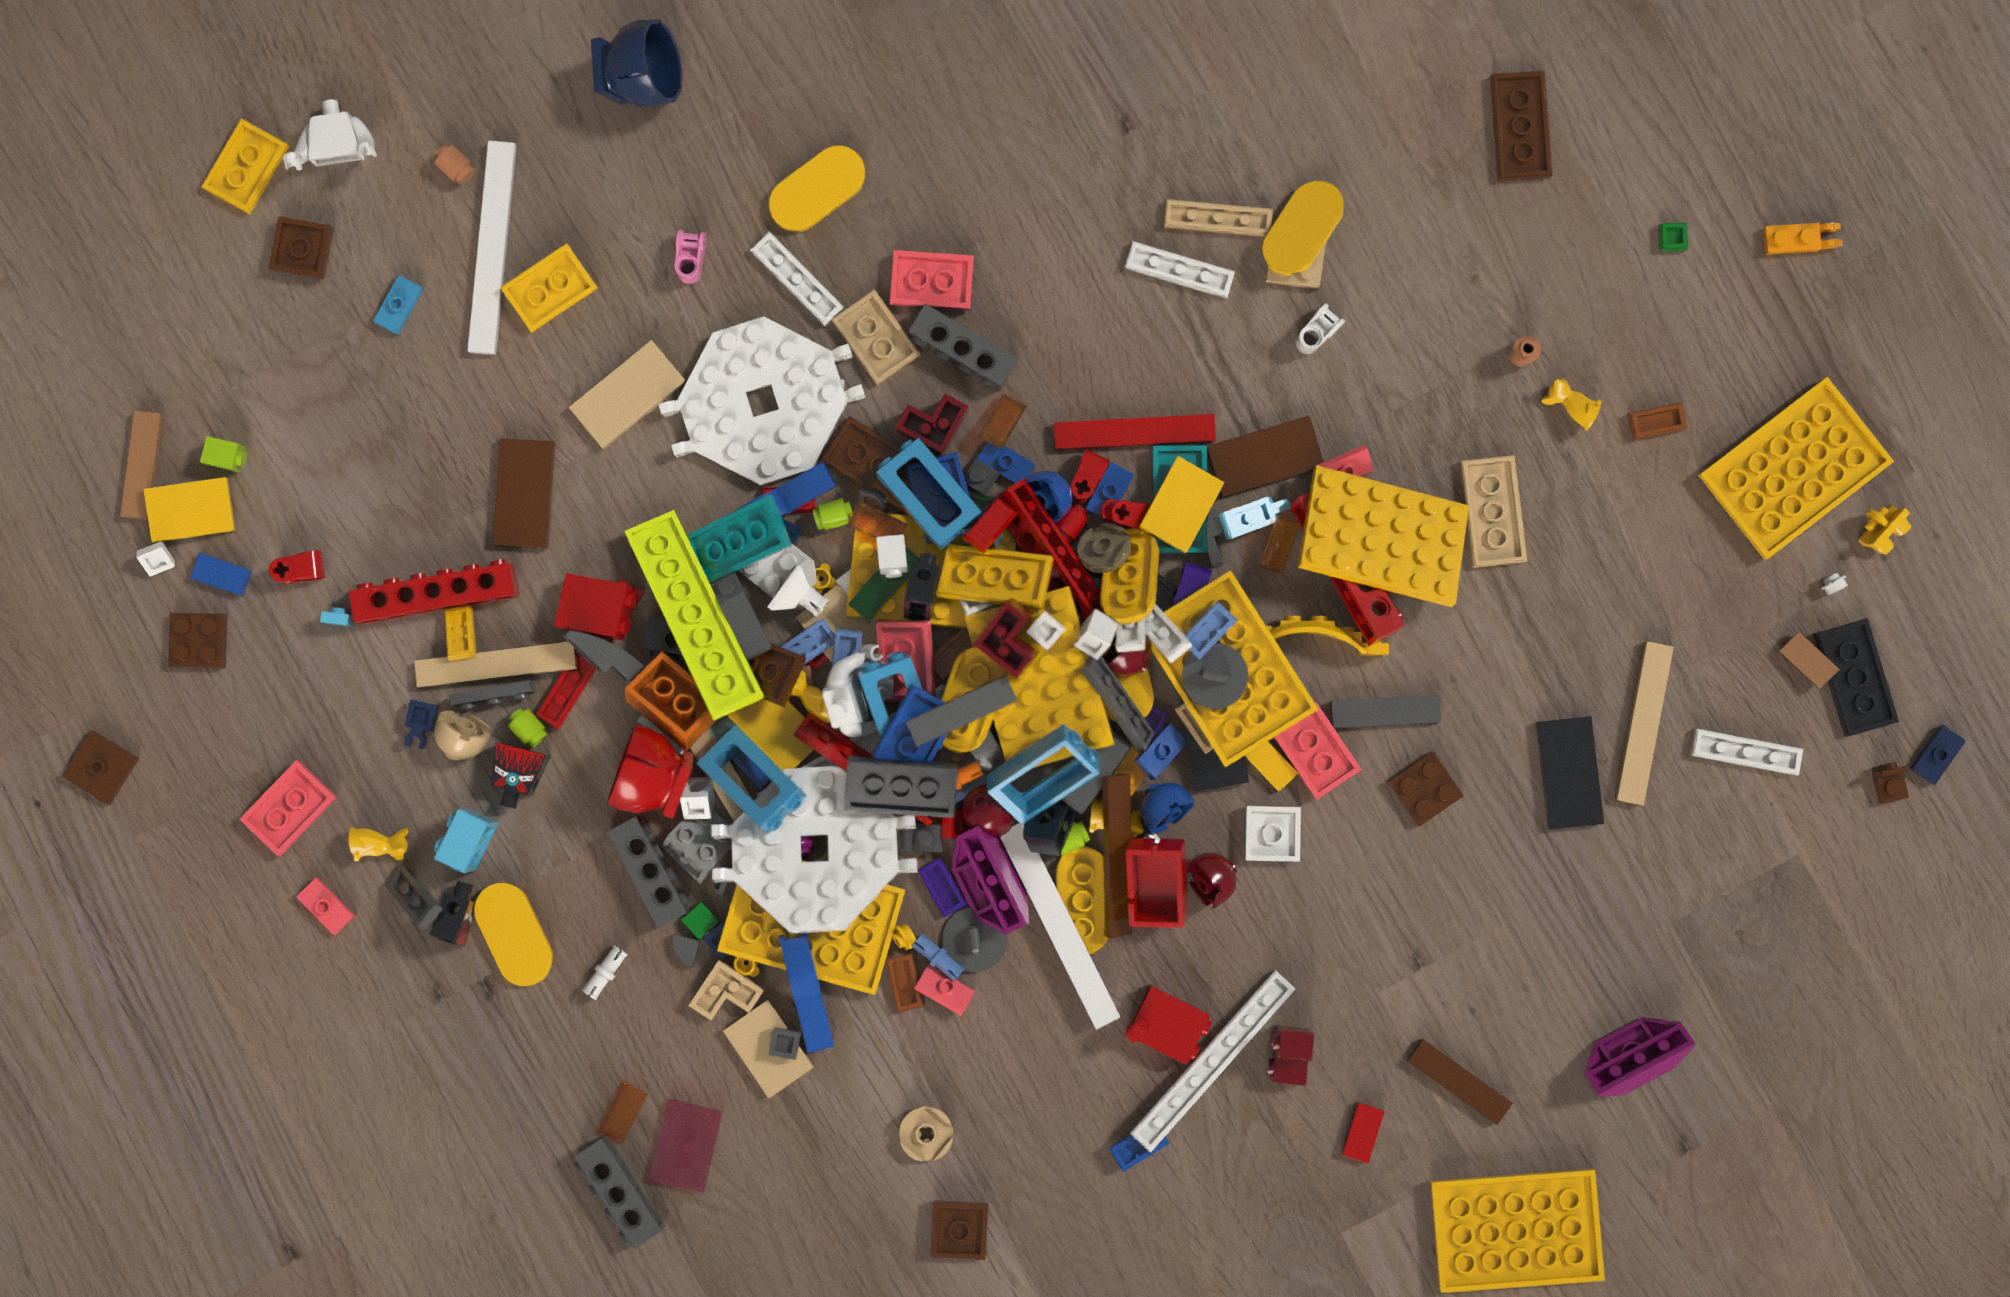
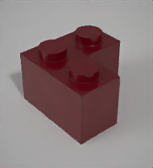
[895,393,969,456]
[974,598,1039,679]
[1267,1025,1315,1086]

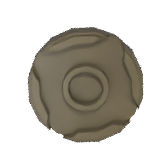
[1077,523,1131,573]

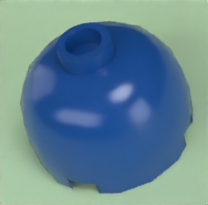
[1025,471,1073,523]
[1140,783,1195,834]

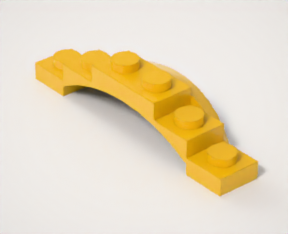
[1266,616,1389,656]

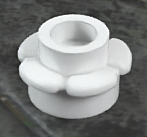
[1821,573,1848,596]

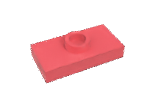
[1315,445,1374,477]
[296,877,356,935]
[914,964,975,1016]

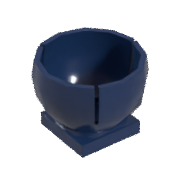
[591,19,683,107]

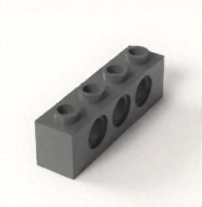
[909,304,1017,390]
[607,816,691,928]
[574,1135,665,1249]

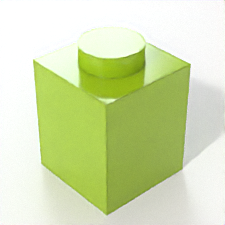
[200,436,247,473]

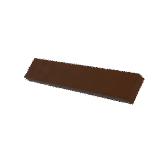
[1103,773,1132,938]

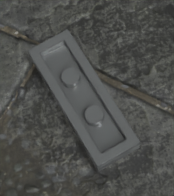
[449,680,536,710]
[385,864,443,930]

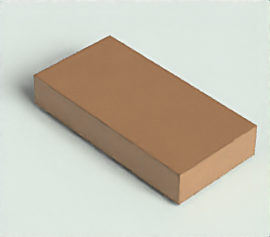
[1779,632,1840,688]

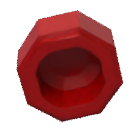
[1124,1015,1149,1043]

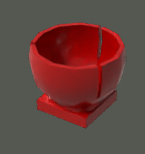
[607,725,694,819]

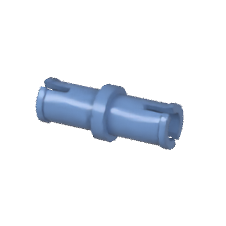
[912,934,965,982]

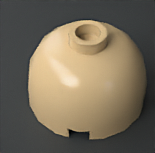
[434,710,491,761]

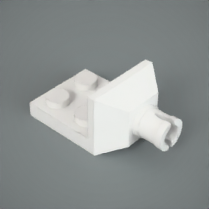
[739,543,830,617]

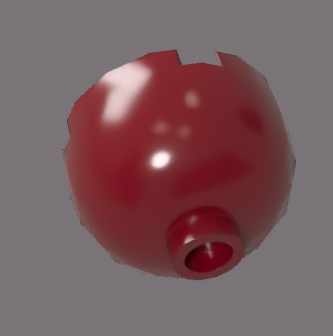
[1101,633,1152,677]
[962,784,1016,838]
[1186,852,1237,908]

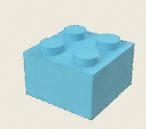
[434,808,499,873]

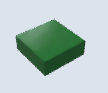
[1658,222,1688,252]
[681,901,720,940]

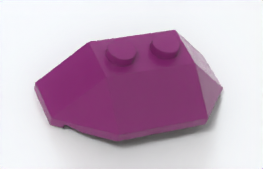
[951,826,1029,935]
[1584,1017,1696,1097]

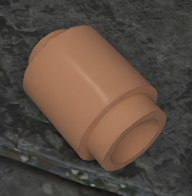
[435,145,475,185]
[1509,336,1541,367]

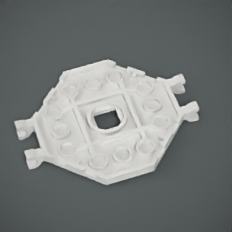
[658,316,866,486]
[711,766,918,933]

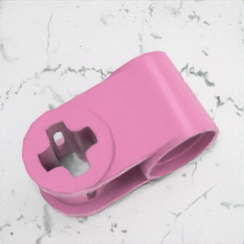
[674,230,706,284]

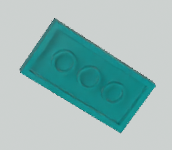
[1152,445,1208,554]
[686,495,792,584]

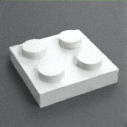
[1245,806,1301,862]

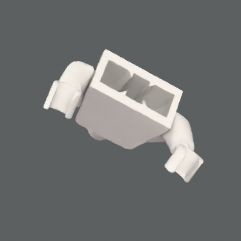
[283,100,377,170]
[823,644,893,738]

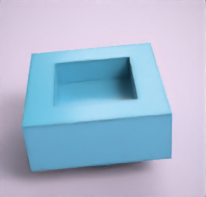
[320,607,354,627]

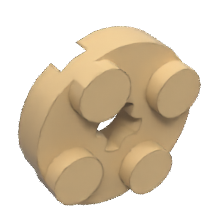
[899,1105,954,1161]

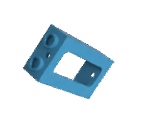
[877,438,981,551]
[856,651,943,749]
[987,723,1100,824]
[697,725,807,834]

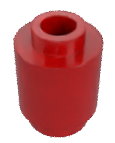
[1055,503,1089,544]

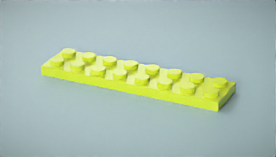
[624,510,764,721]

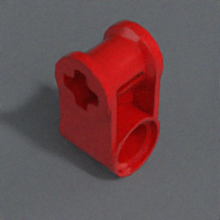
[1070,449,1110,504]
[1100,499,1150,529]
[269,550,325,584]

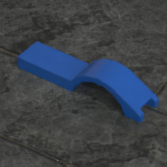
[737,462,837,516]
[778,932,834,1053]

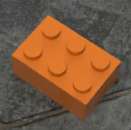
[625,652,719,752]

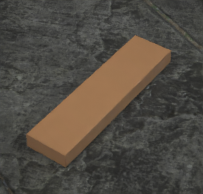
[120,410,164,520]

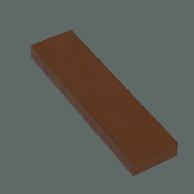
[1407,1039,1513,1125]

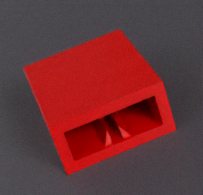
[554,573,636,641]
[1132,984,1212,1065]

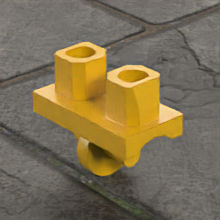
[1858,505,1911,555]

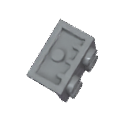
[661,811,732,884]

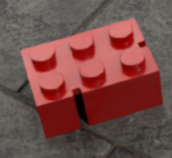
[1126,838,1188,928]

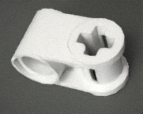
[1296,303,1345,355]

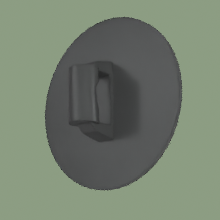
[1182,643,1248,709]
[942,907,1007,972]

